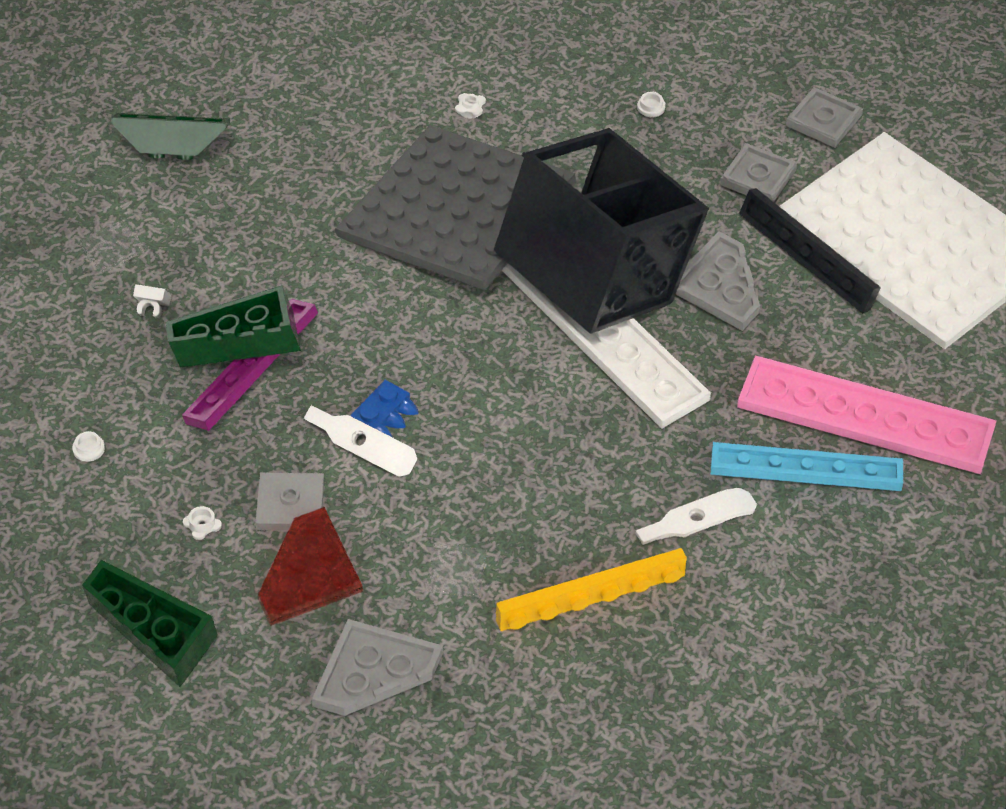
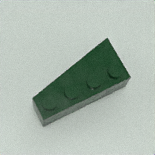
[165,285,301,368]
[82,560,218,687]

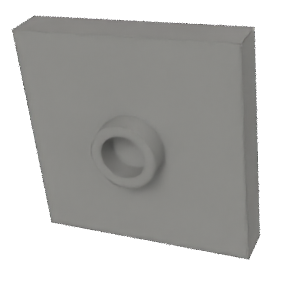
[786,87,863,148]
[720,143,797,202]
[255,472,324,531]

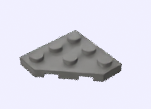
[676,231,760,331]
[312,619,443,716]

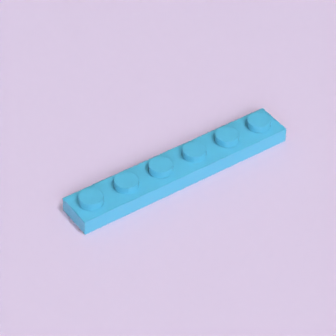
[710,442,903,491]

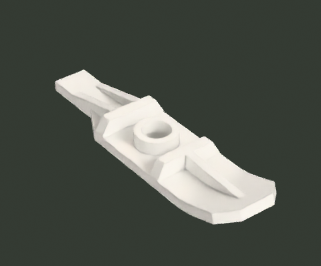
[304,405,417,477]
[636,488,757,545]

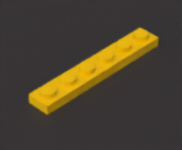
[496,548,687,631]

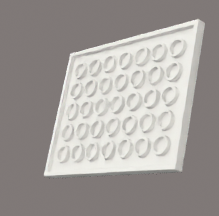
[779,132,1006,349]

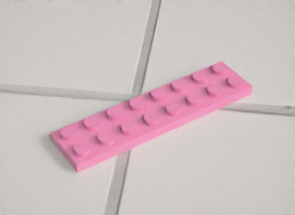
[737,355,996,474]

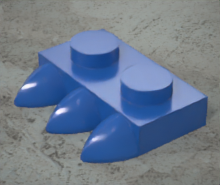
[350,380,419,438]

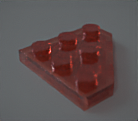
[258,507,363,626]

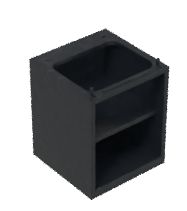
[494,128,709,334]

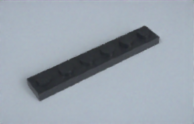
[739,188,881,314]

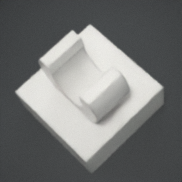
[133,284,171,318]

